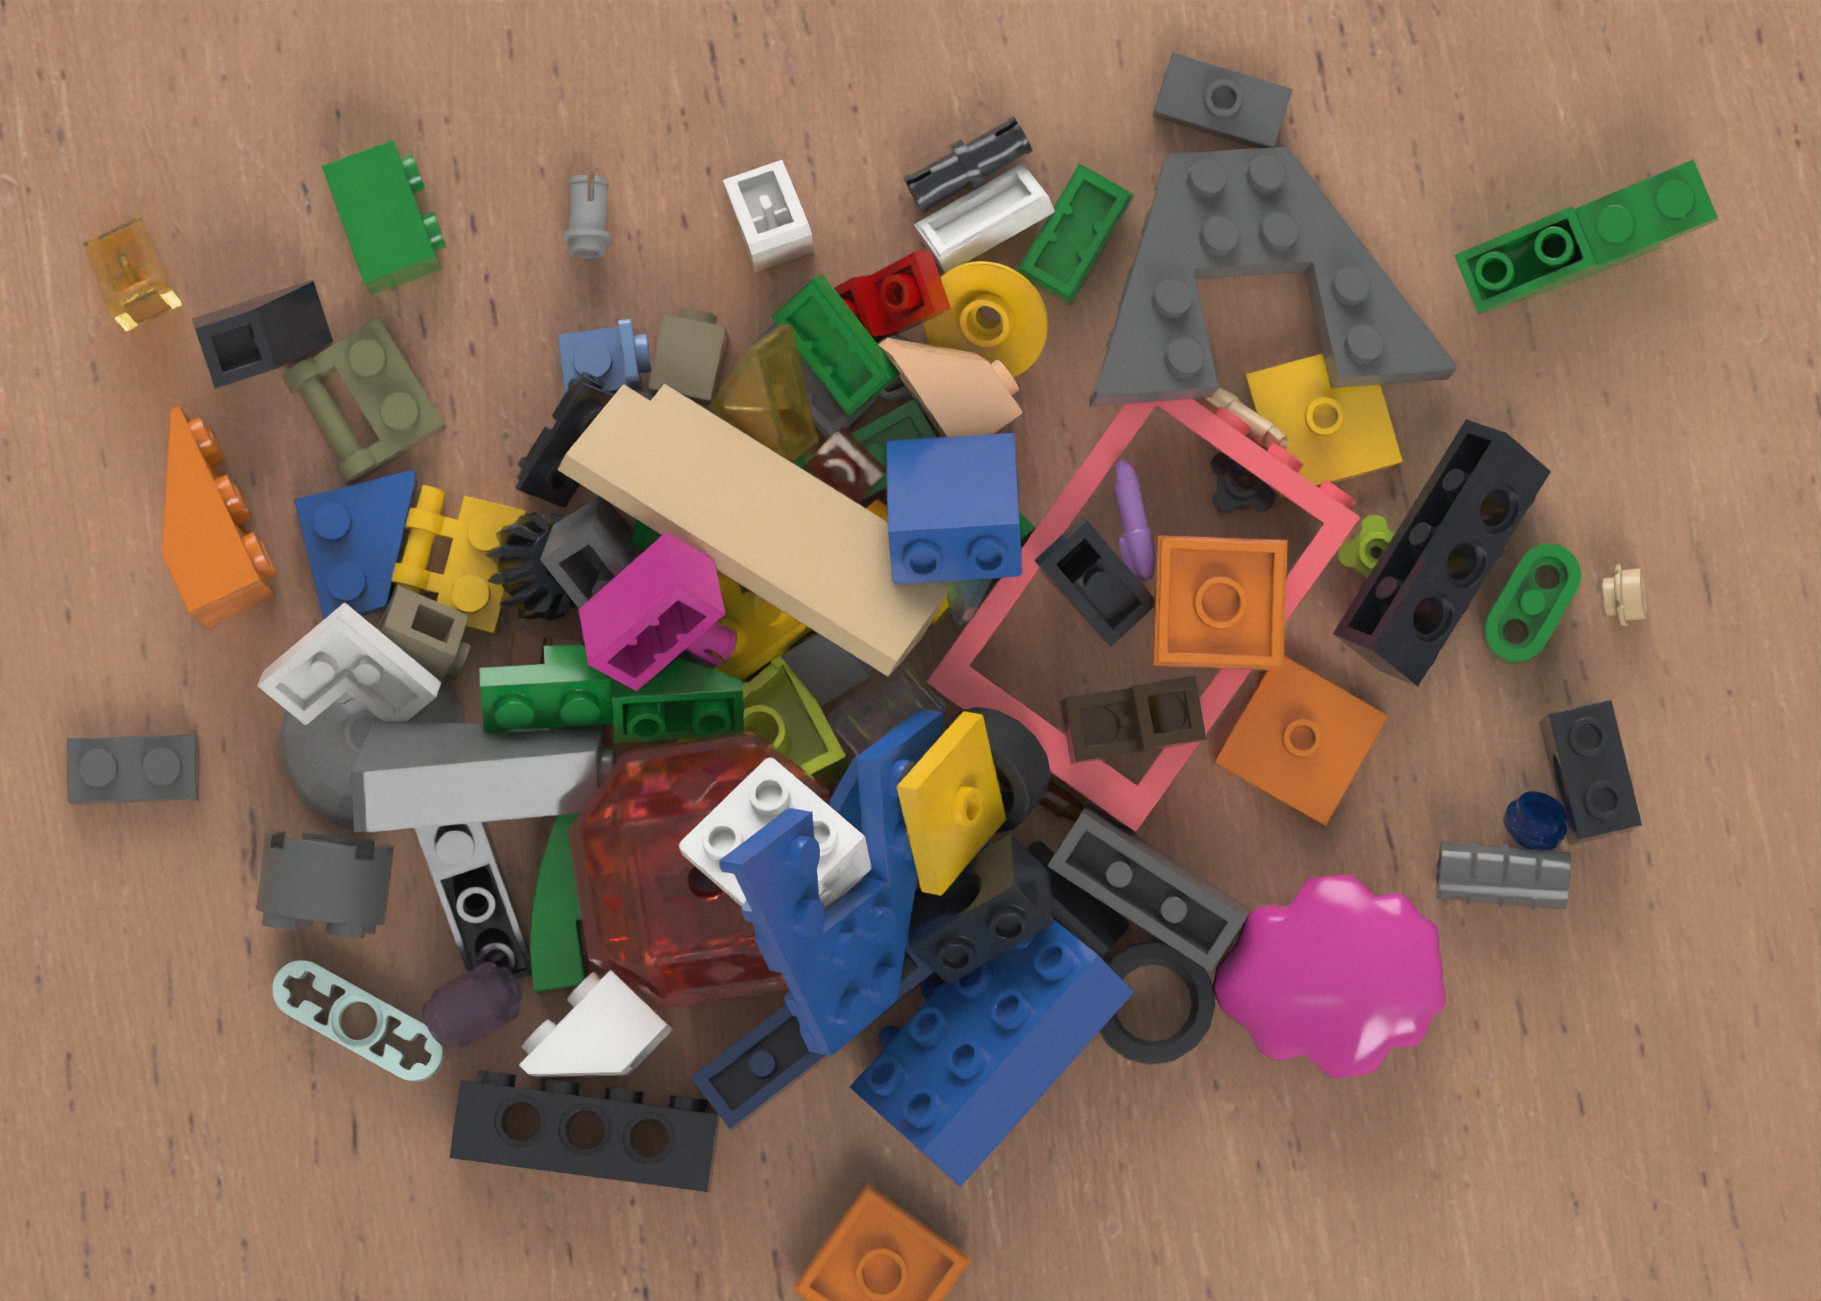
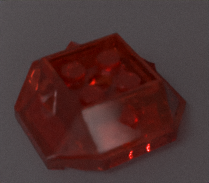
[568,731,831,1008]

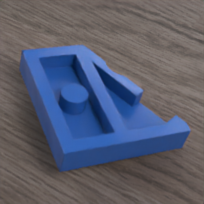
[294,470,418,620]

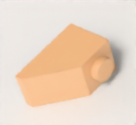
[878,338,1023,438]

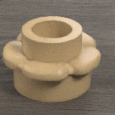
[1603,564,1647,626]

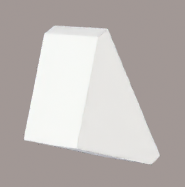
[723,160,814,272]

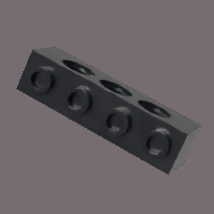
[1333,419,1551,687]
[449,1070,720,1192]

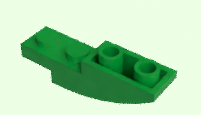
[1454,159,1719,314]
[479,645,744,743]

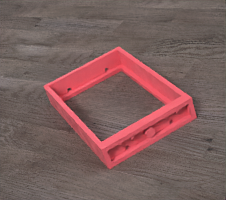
[926,399,1360,833]

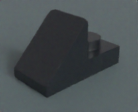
[1034,516,1154,646]

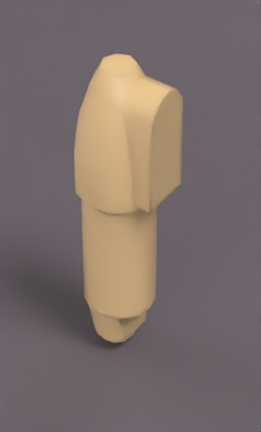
[1194,388,1288,450]

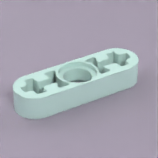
[272,960,445,1082]

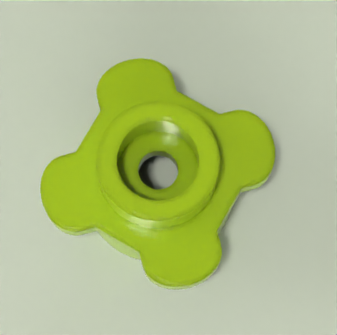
[1338,515,1394,581]

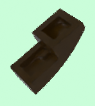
[1060,676,1206,764]

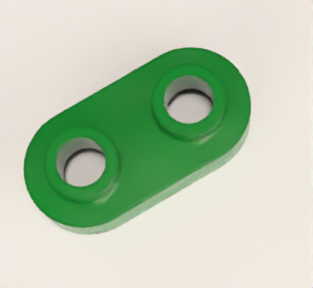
[1482,543,1581,664]

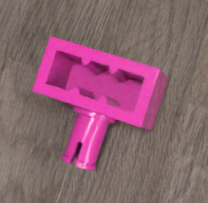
[578,532,736,691]

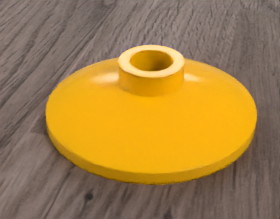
[923,261,1048,378]

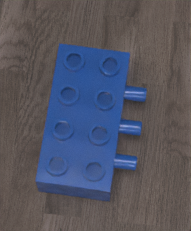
[850,919,1134,1187]

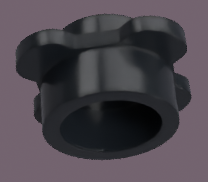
[1211,451,1276,514]

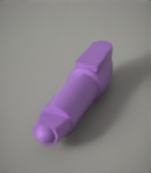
[1113,460,1155,581]

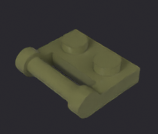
[282,317,446,484]

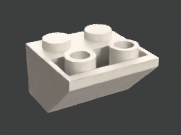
[519,970,674,1078]

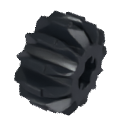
[486,512,577,621]

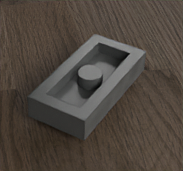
[67,735,199,804]

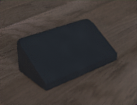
[1027,841,1129,958]

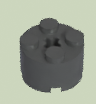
[256,831,394,938]

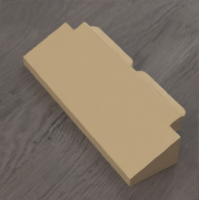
[558,384,950,677]

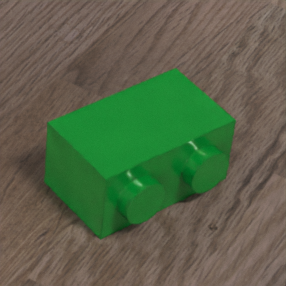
[322,140,447,295]

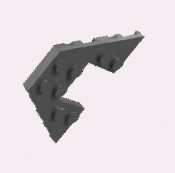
[1089,147,1457,407]

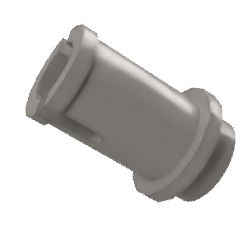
[562,175,612,259]

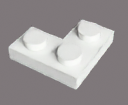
[257,602,441,725]

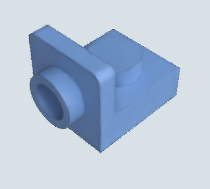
[558,319,652,395]

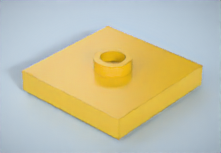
[1244,353,1403,498]
[896,711,1006,896]

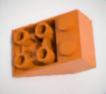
[162,406,279,628]

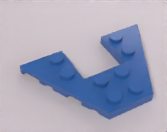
[719,709,944,1056]

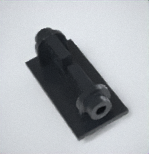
[515,372,614,508]

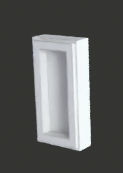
[914,163,1055,273]

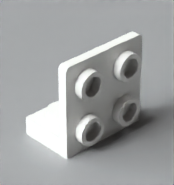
[679,758,872,910]

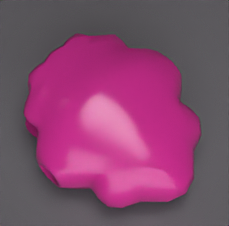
[1213,874,1446,1078]

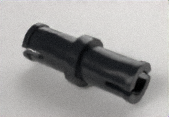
[903,116,1033,213]

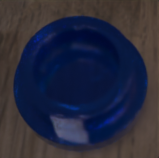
[1503,791,1567,850]

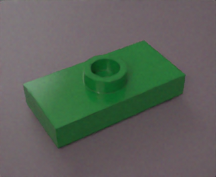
[1016,163,1134,306]
[771,274,900,416]

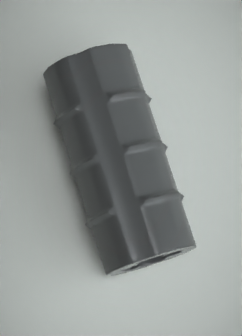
[1436,841,1571,910]

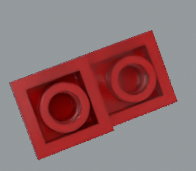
[834,250,951,340]

